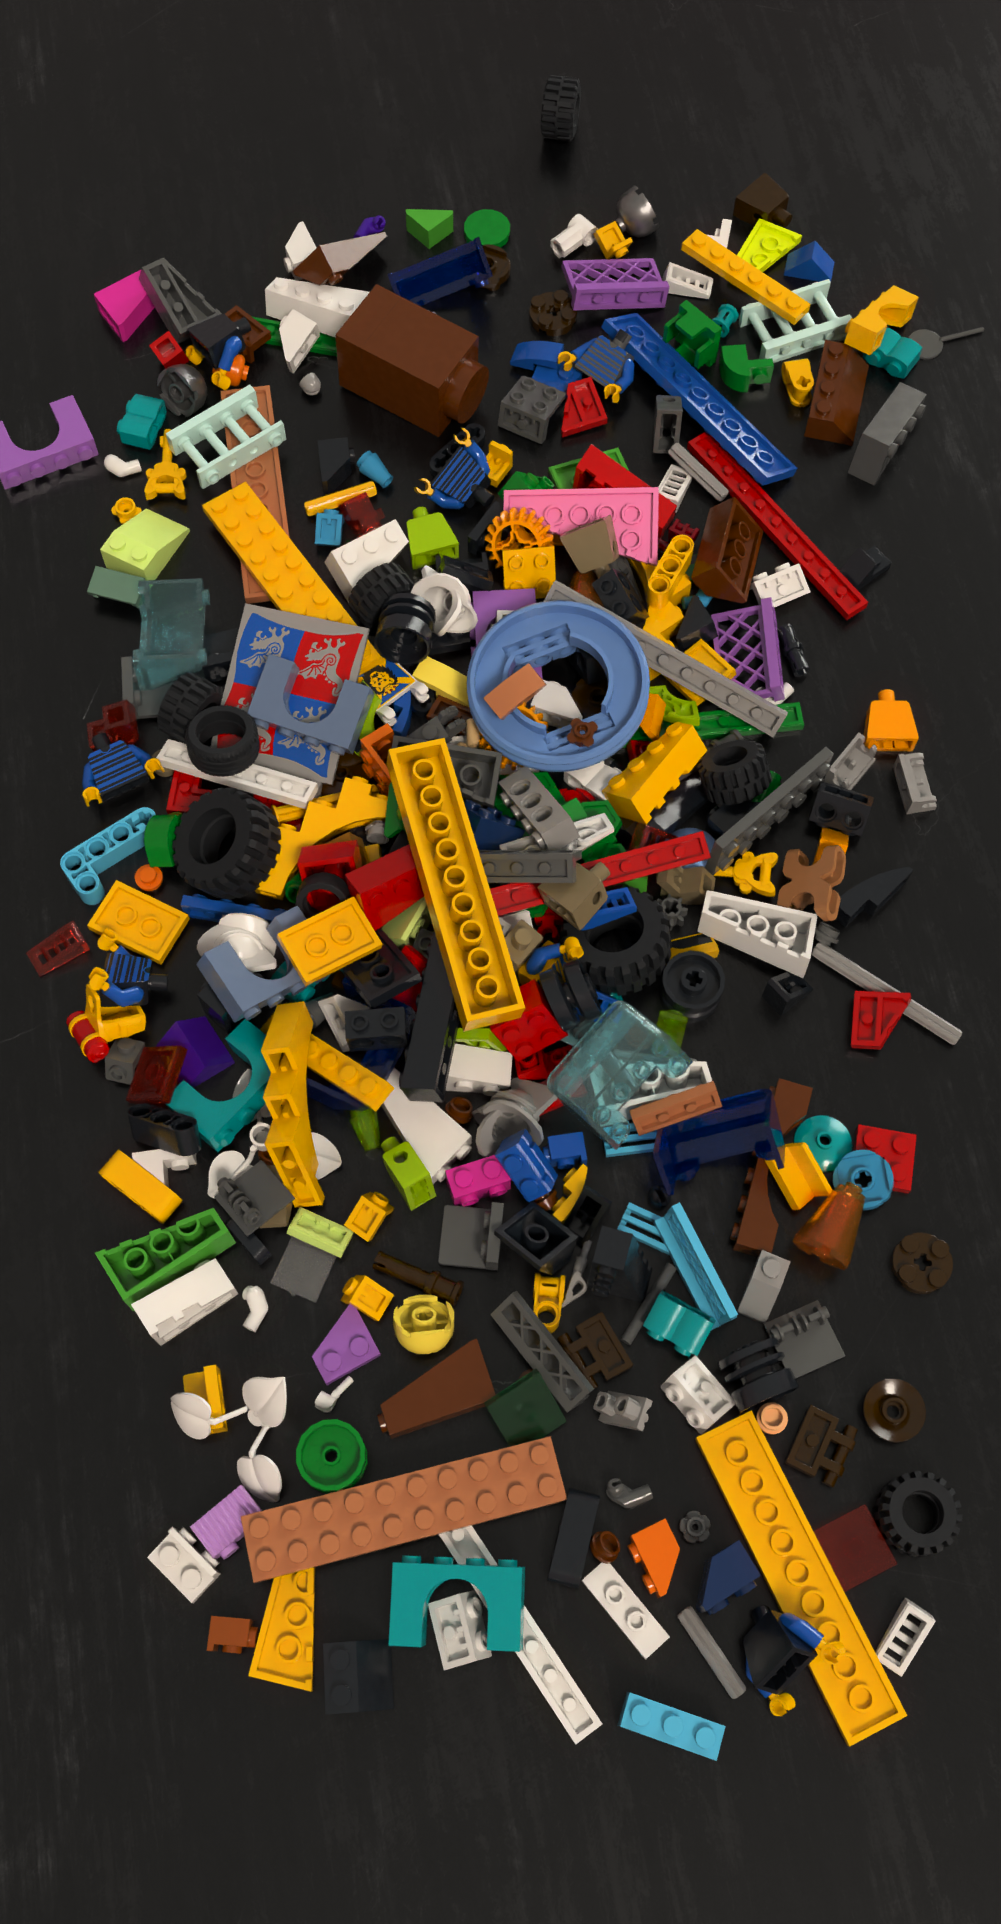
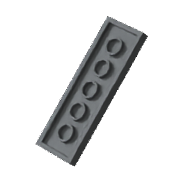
[705,747,834,875]

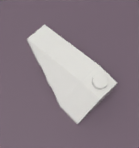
[499,813,614,851]

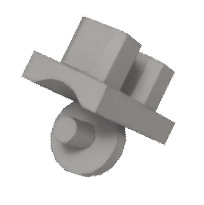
[593,1391,653,1431]

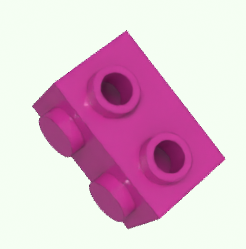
[445,1155,511,1207]

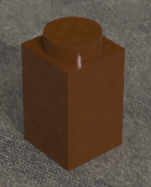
[335,284,489,437]

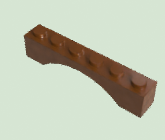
[730,1078,813,1257]

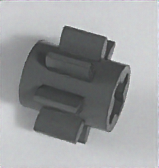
[657,894,688,931]

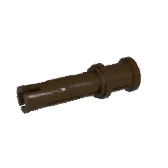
[373,1251,464,1307]

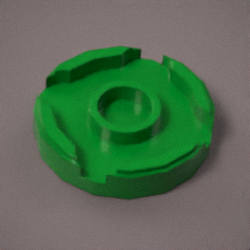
[464,209,510,249]

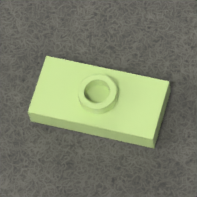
[287,1207,354,1258]

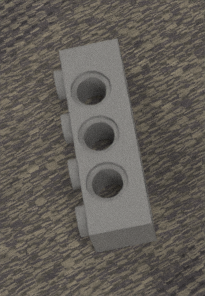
[498,766,580,850]

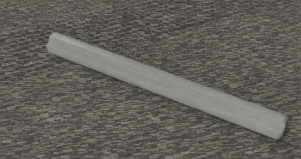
[812,942,963,1045]

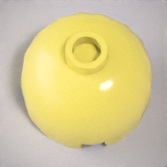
[393,1295,454,1354]

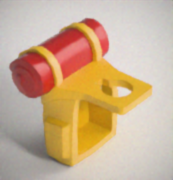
[66,984,146,1063]

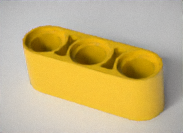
[646,535,694,609]
[98,1149,183,1224]

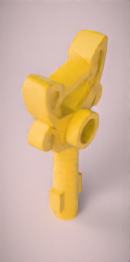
[144,429,187,500]
[713,852,778,897]

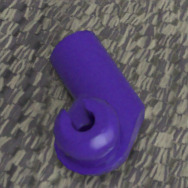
[354,215,386,238]

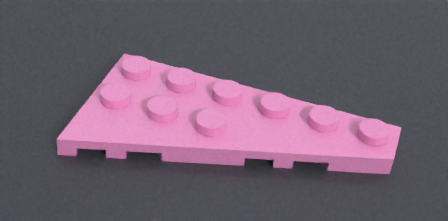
[503,487,659,567]

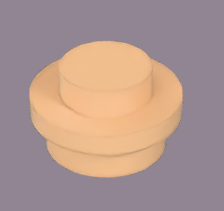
[756,1402,788,1435]

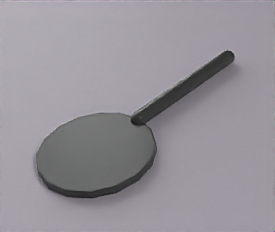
[908,327,984,360]

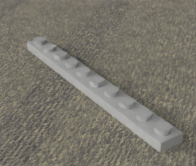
[544,580,788,738]

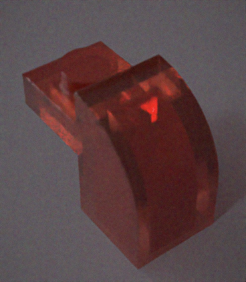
[338,492,385,538]
[87,700,139,751]

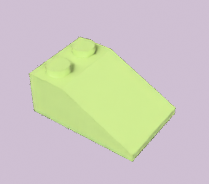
[100,509,190,587]

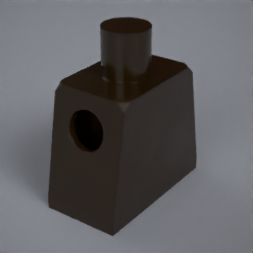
[733,173,793,228]

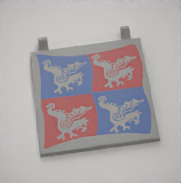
[210,603,370,799]

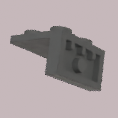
[498,376,566,444]
[121,656,180,720]
[438,1202,504,1270]

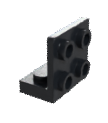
[196,628,239,682]

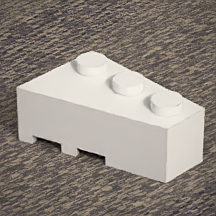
[324,519,409,603]
[446,1043,512,1096]
[131,1258,238,1346]

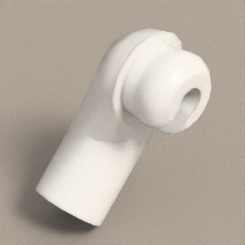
[104,454,142,477]

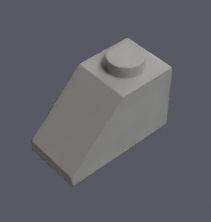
[737,1250,791,1324]

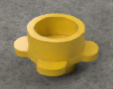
[111,497,142,524]

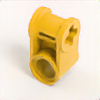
[781,358,814,407]
[533,1273,565,1333]

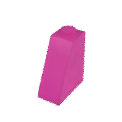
[94,270,155,342]

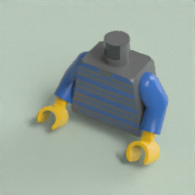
[558,329,634,403]

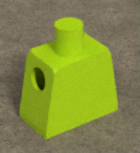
[406,507,459,570]
[381,1137,436,1211]

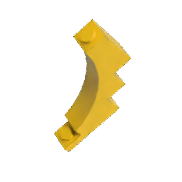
[261,1001,325,1208]

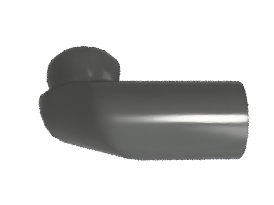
[606,1478,653,1508]

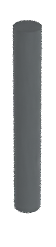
[620,1263,677,1346]

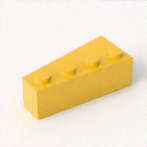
[602,722,707,825]

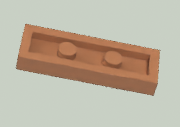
[629,1081,722,1136]

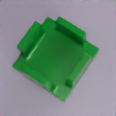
[663,300,722,369]

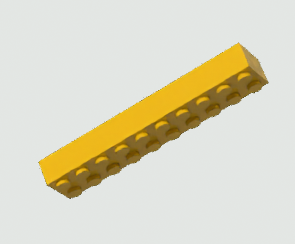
[386,738,525,1032]

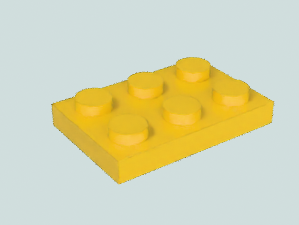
[87,880,190,965]
[277,896,383,986]

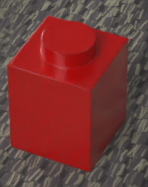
[149,331,189,369]

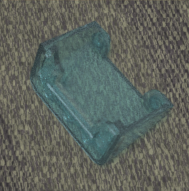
[132,578,210,691]

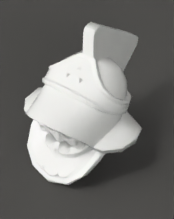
[411,565,478,636]
[197,913,277,973]

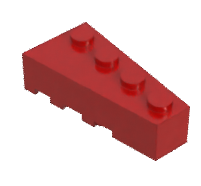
[572,444,677,539]
[345,844,424,931]

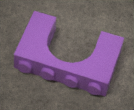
[0,395,99,489]
[469,588,543,679]

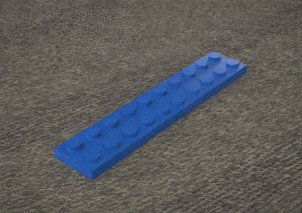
[601,313,798,486]

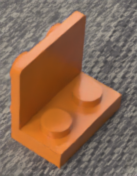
[359,723,394,796]

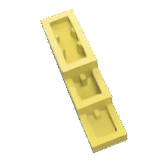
[412,656,469,707]

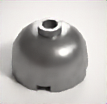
[615,186,659,238]
[157,364,207,417]

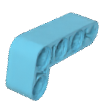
[60,807,156,905]

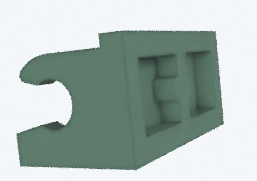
[87,566,151,609]

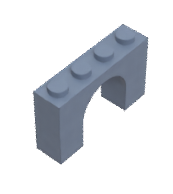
[247,654,375,756]
[196,905,330,1023]

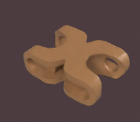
[777,845,846,921]

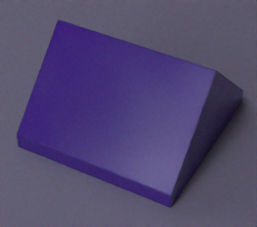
[156,1016,235,1088]

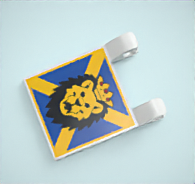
[357,656,429,727]

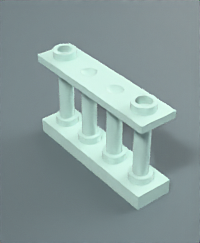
[738,279,852,363]
[166,385,287,489]

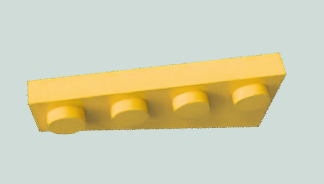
[248,1567,315,1692]

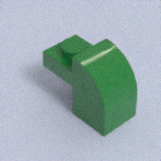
[718,344,774,392]
[144,812,182,867]

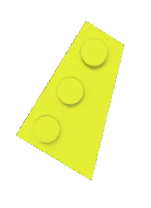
[737,218,802,272]

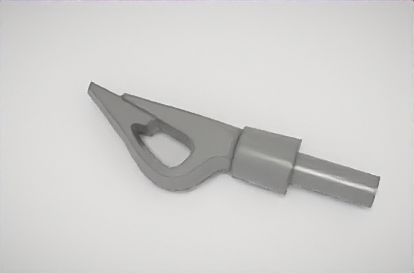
[561,1240,592,1307]

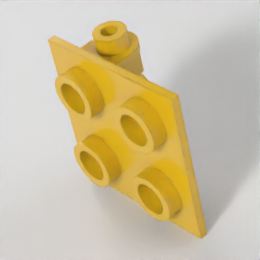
[502,546,556,599]

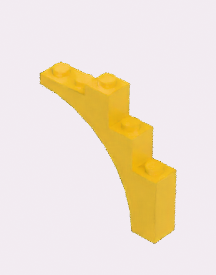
[627,558,692,681]
[255,776,388,900]

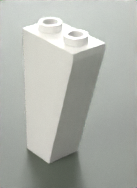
[381,1068,472,1184]

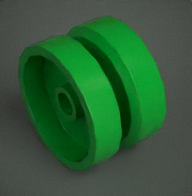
[296,1419,368,1494]

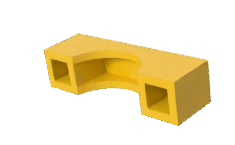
[844,285,919,355]

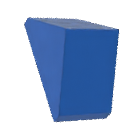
[784,241,835,282]

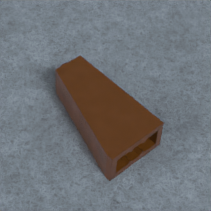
[377,1339,497,1439]

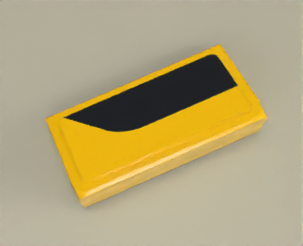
[666,933,719,965]

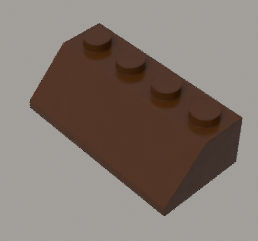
[804,340,869,446]
[691,496,763,603]

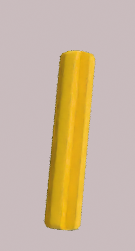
[304,481,377,516]

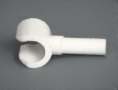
[315,1376,354,1413]

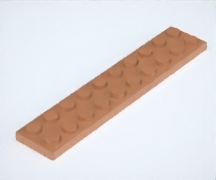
[221,385,290,604]
[241,1436,567,1583]

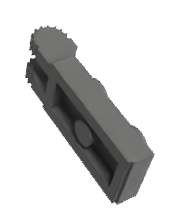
[407,706,467,744]

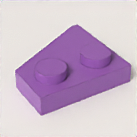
[312,1304,381,1385]

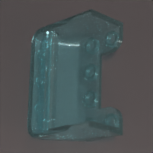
[547,1000,693,1150]

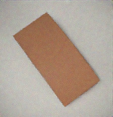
[483,663,547,720]

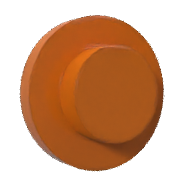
[135,864,163,891]

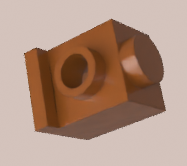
[207,1616,258,1654]

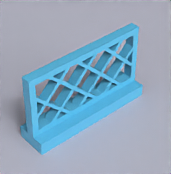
[653,1202,738,1330]

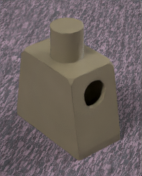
[560,515,619,579]
[537,862,611,931]
[505,919,543,973]

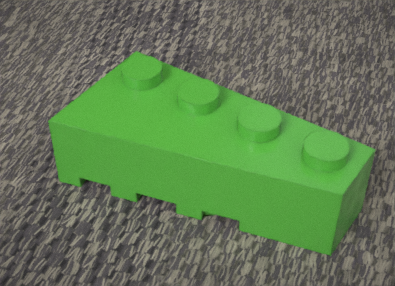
[95,1208,236,1311]

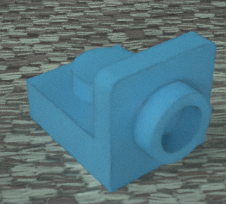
[315,509,345,547]

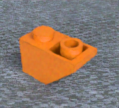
[627,1518,680,1598]

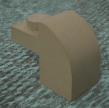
[656,866,716,905]

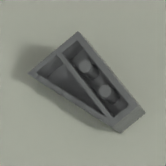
[139,258,222,344]

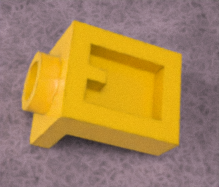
[344,1192,394,1242]
[341,1275,394,1321]

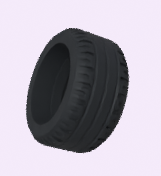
[185,705,260,777]

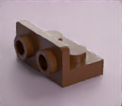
[225,305,271,364]

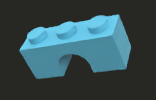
[617,1692,726,1761]

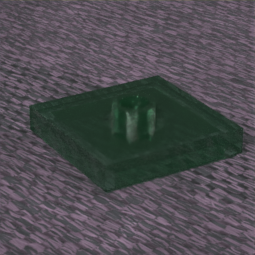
[484,1369,567,1447]

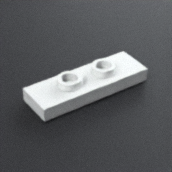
[582,1563,670,1659]

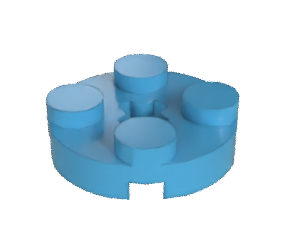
[833,1150,894,1210]

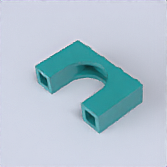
[163,1019,271,1152]
[389,1555,525,1652]

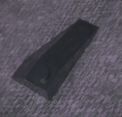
[615,774,709,850]

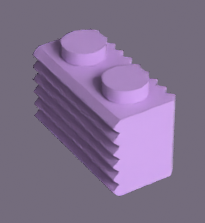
[190,1485,263,1560]

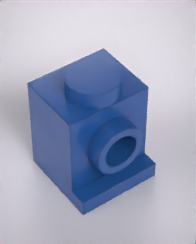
[542,1132,587,1169]

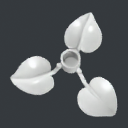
[207,1069,342,1199]
[171,1377,287,1502]

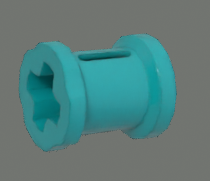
[712,304,739,337]

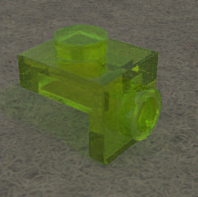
[650,1010,688,1057]

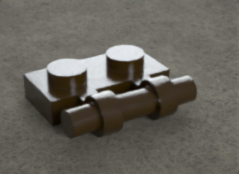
[557,1312,633,1390]
[784,1405,858,1488]

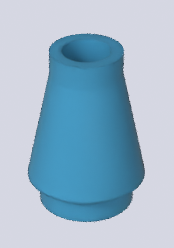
[357,451,393,488]

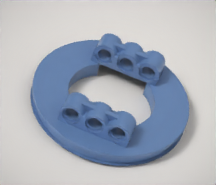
[466,600,650,772]

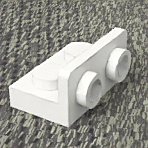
[750,562,810,607]
[661,1355,735,1434]
[147,1527,221,1604]
[428,1591,492,1670]

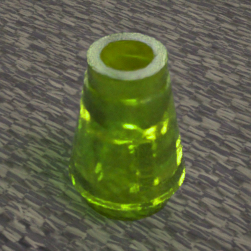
[349,1106,381,1151]

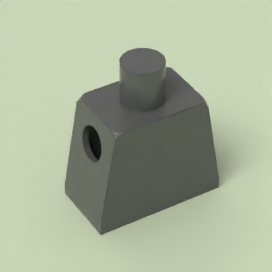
[653,395,683,454]

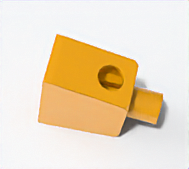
[863,689,919,752]

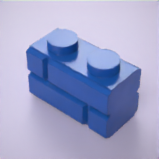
[495,1129,558,1202]

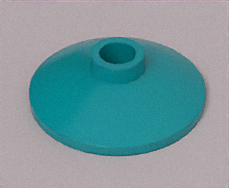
[793,1115,852,1173]

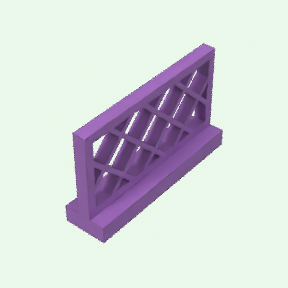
[561,258,669,310]
[711,597,785,701]

